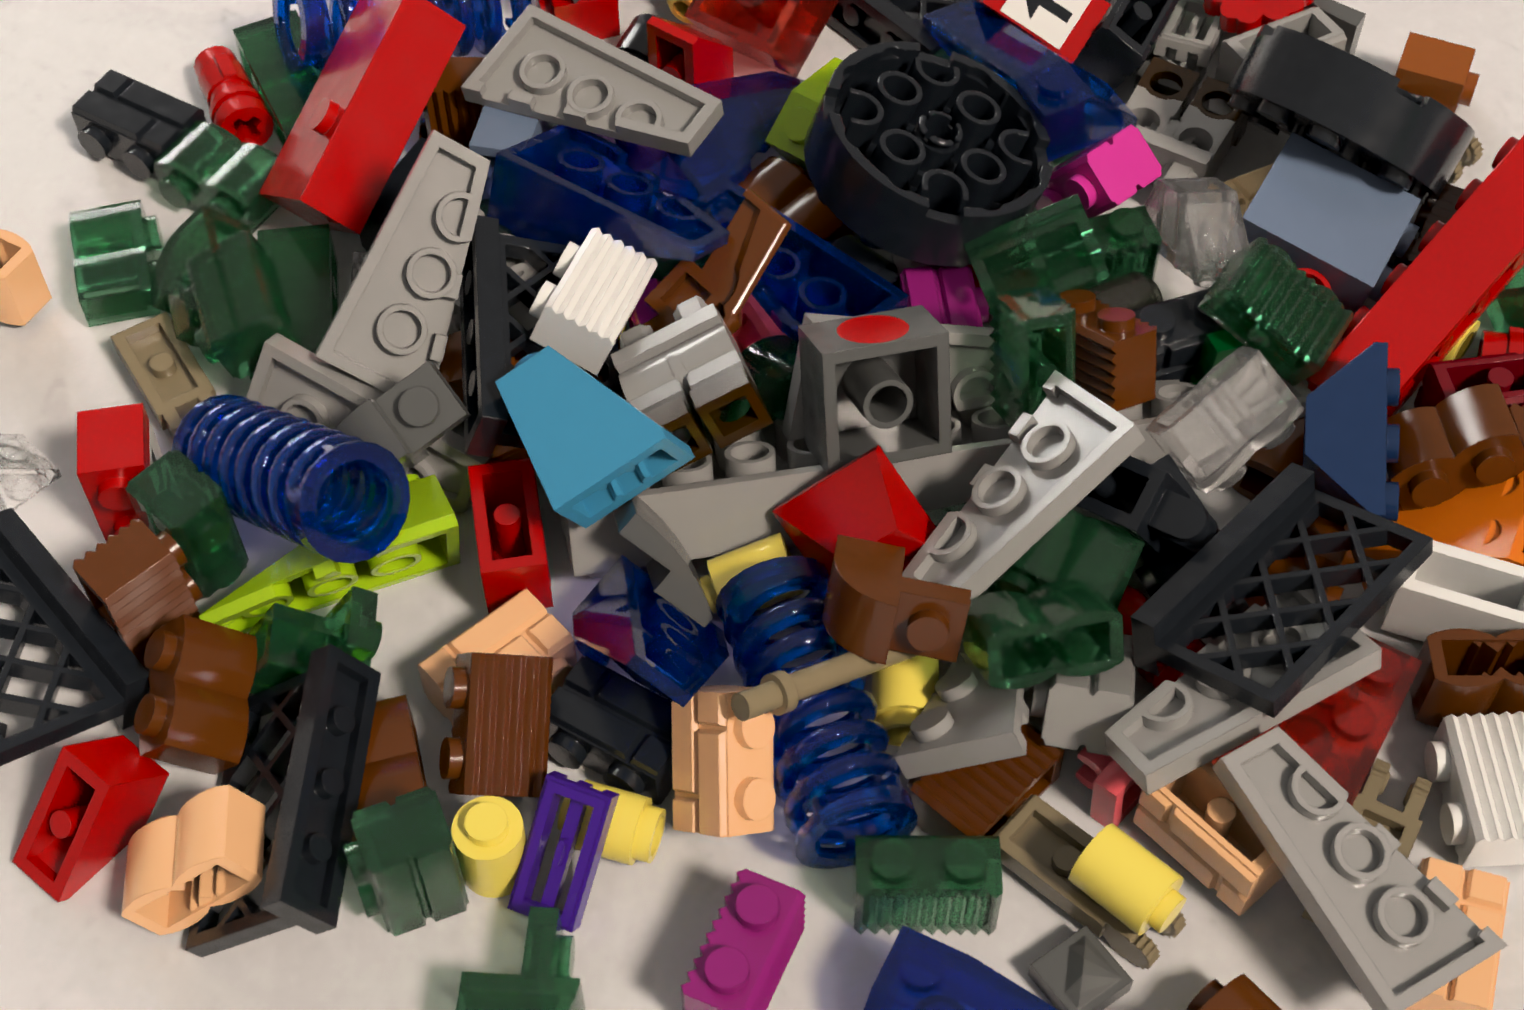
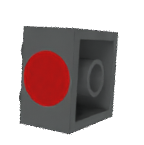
[798,305,952,475]

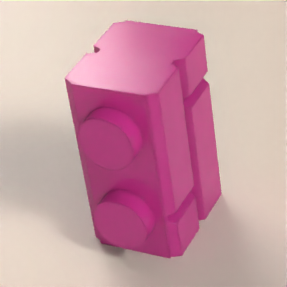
[1035,124,1162,233]

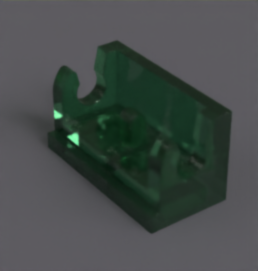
[964,194,1110,324]

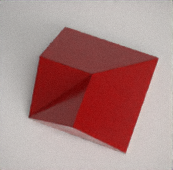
[772,445,936,588]

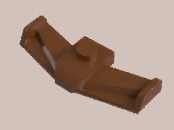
[579,188,792,400]

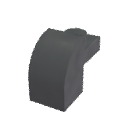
[330,361,471,493]

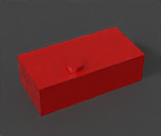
[259,0,466,235]

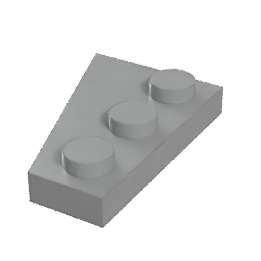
[894,627,1034,779]

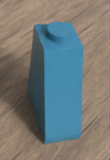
[495,346,695,529]

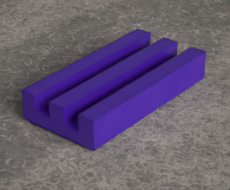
[507,771,619,933]

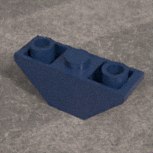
[1303,342,1400,522]

